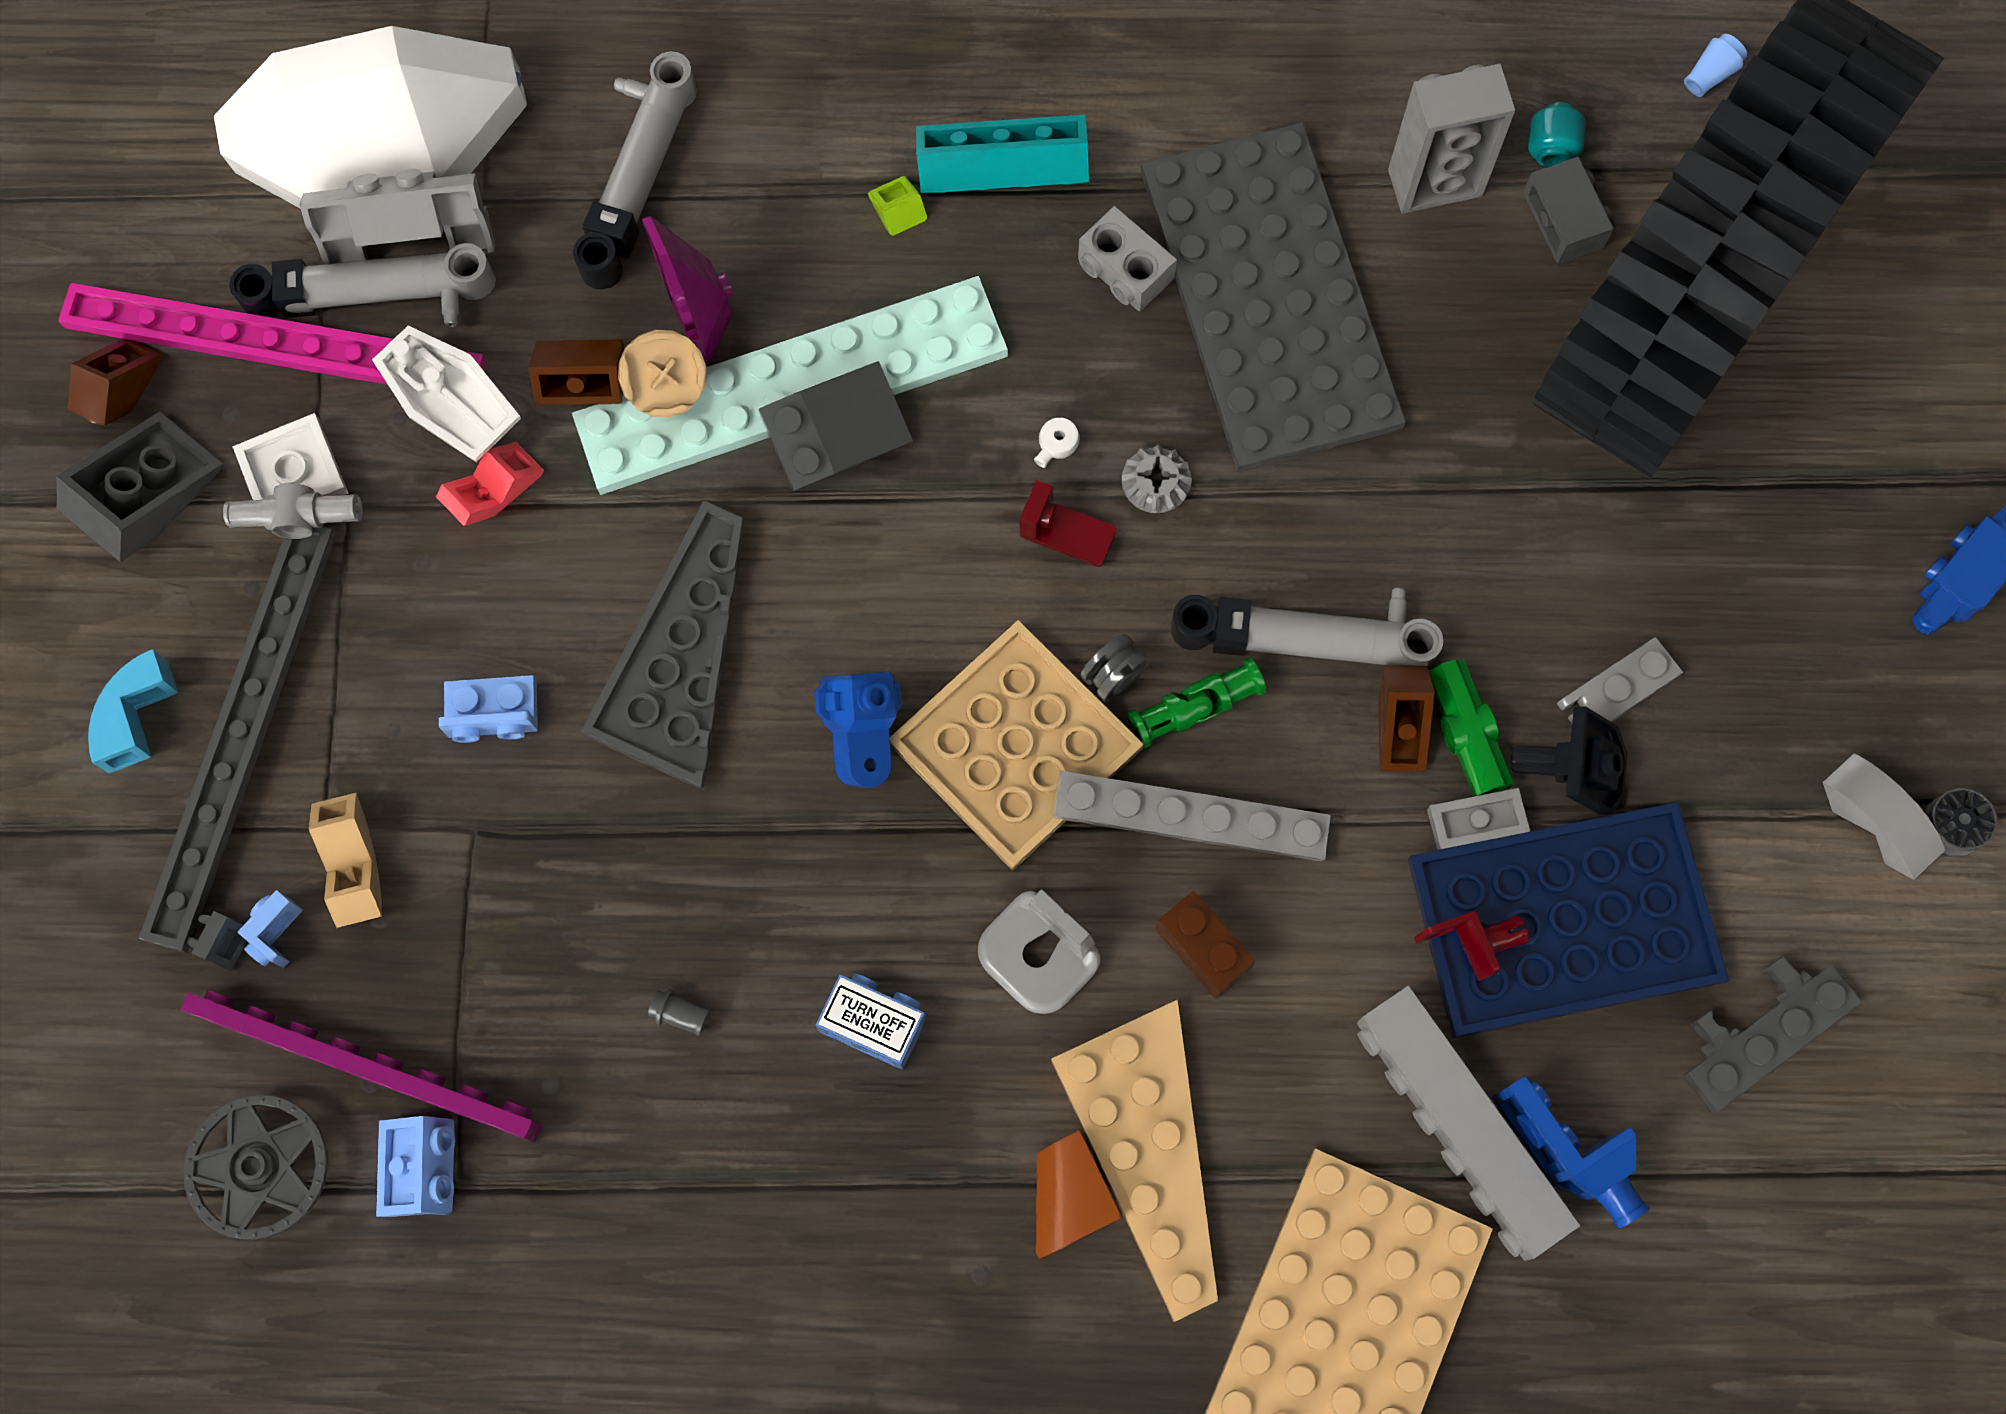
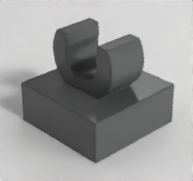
[186,911,247,972]

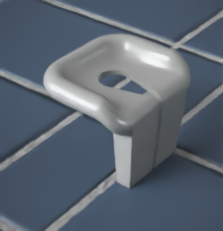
[978,889,1101,1014]

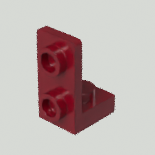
[1019,480,1116,567]

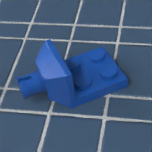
[1492,1076,1650,1229]

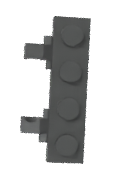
[1683,956,1862,1114]

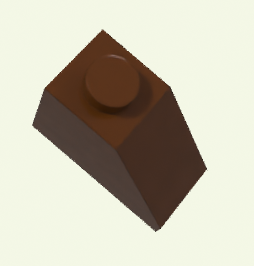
[67,339,162,426]
[1378,666,1435,772]

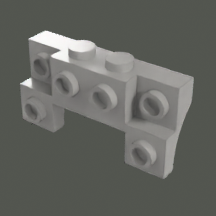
[299,169,495,264]

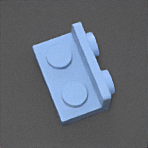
[439,675,538,743]
[376,1116,455,1217]

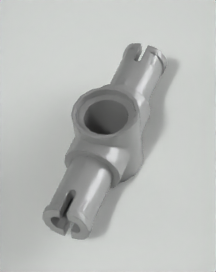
[223,484,363,539]

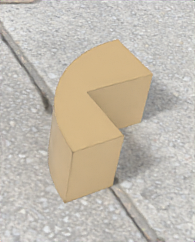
[309,793,382,928]

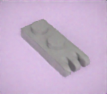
[1557,637,1683,724]

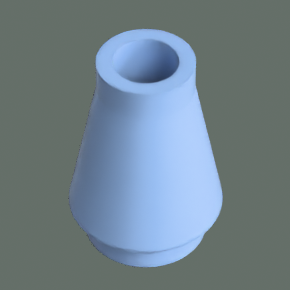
[1684,34,1747,97]

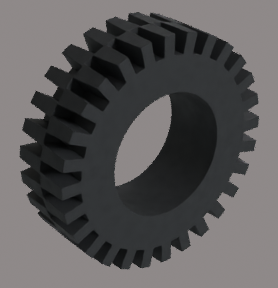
[1533,0,1944,479]

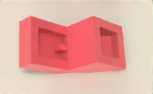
[436,441,544,526]

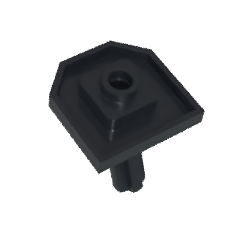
[1511,706,1628,814]

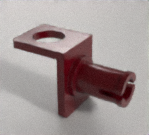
[1414,911,1529,981]

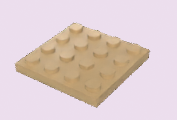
[889,620,1144,871]

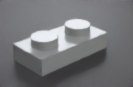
[1427,788,1530,850]

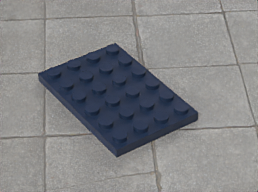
[1408,802,1729,1039]

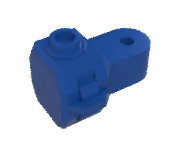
[814,672,902,788]

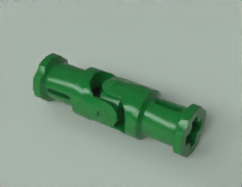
[1128,657,1266,749]

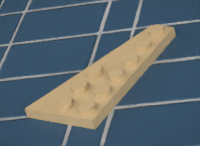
[1051,999,1218,1322]

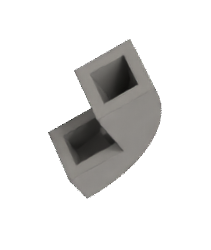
[1823,753,1945,880]

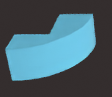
[88,649,179,774]

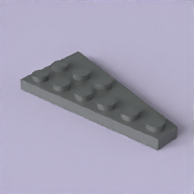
[581,500,745,791]

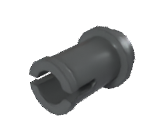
[648,989,711,1037]

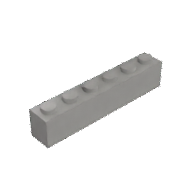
[1357,985,1580,1261]

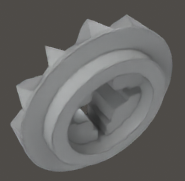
[1122,444,1192,513]

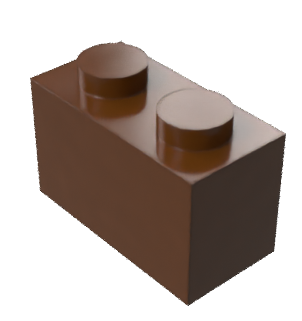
[529,339,624,405]
[1155,890,1255,999]

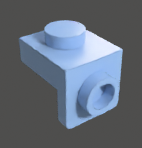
[238,890,303,968]

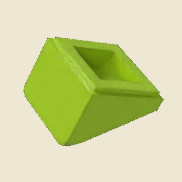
[868,176,927,236]

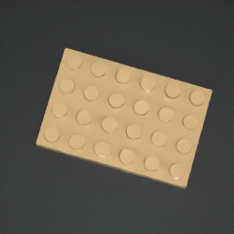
[1205,1149,1493,1414]

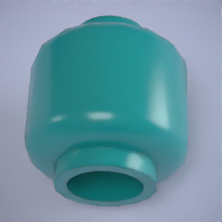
[1528,102,1587,168]

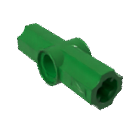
[1429,659,1513,797]

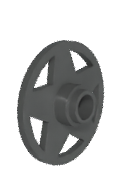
[183,1095,328,1240]

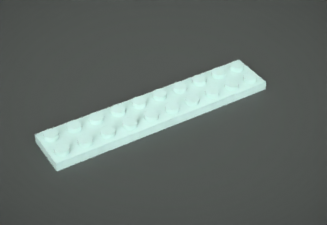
[572,276,1008,495]

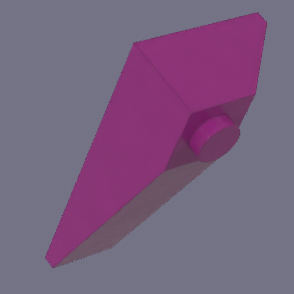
[642,216,734,367]

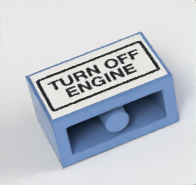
[815,973,926,1070]

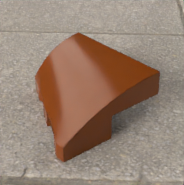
[1036,1130,1122,1260]

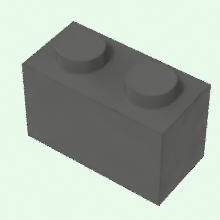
[1523,157,1614,265]

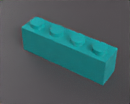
[916,114,1089,194]

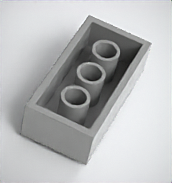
[1388,64,1515,214]

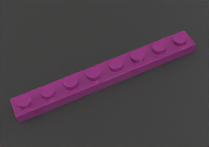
[180,990,542,1143]

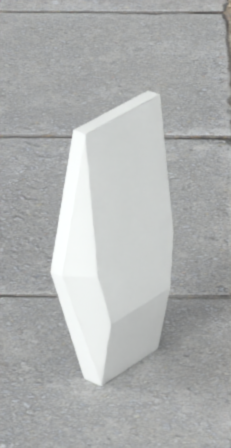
[372,326,521,462]

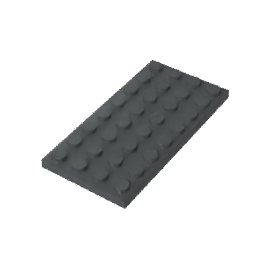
[1141,122,1406,473]

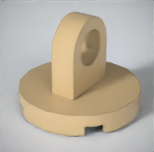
[618,329,707,418]

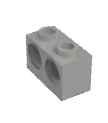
[1078,206,1177,312]

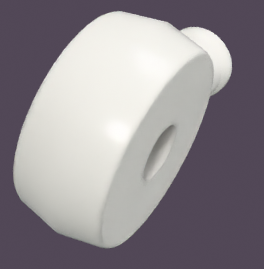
[1034,418,1080,468]

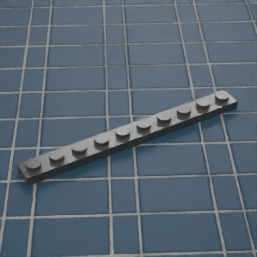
[138,526,337,953]

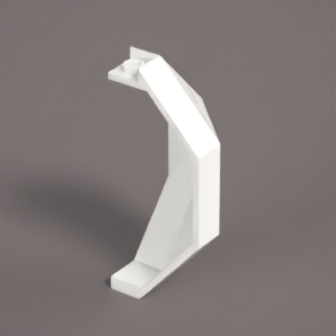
[214,26,527,209]

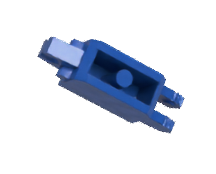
[1911,506,2006,635]

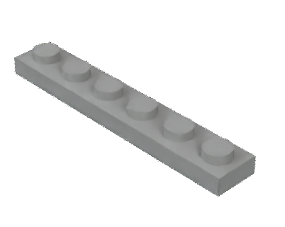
[1053,771,1331,862]

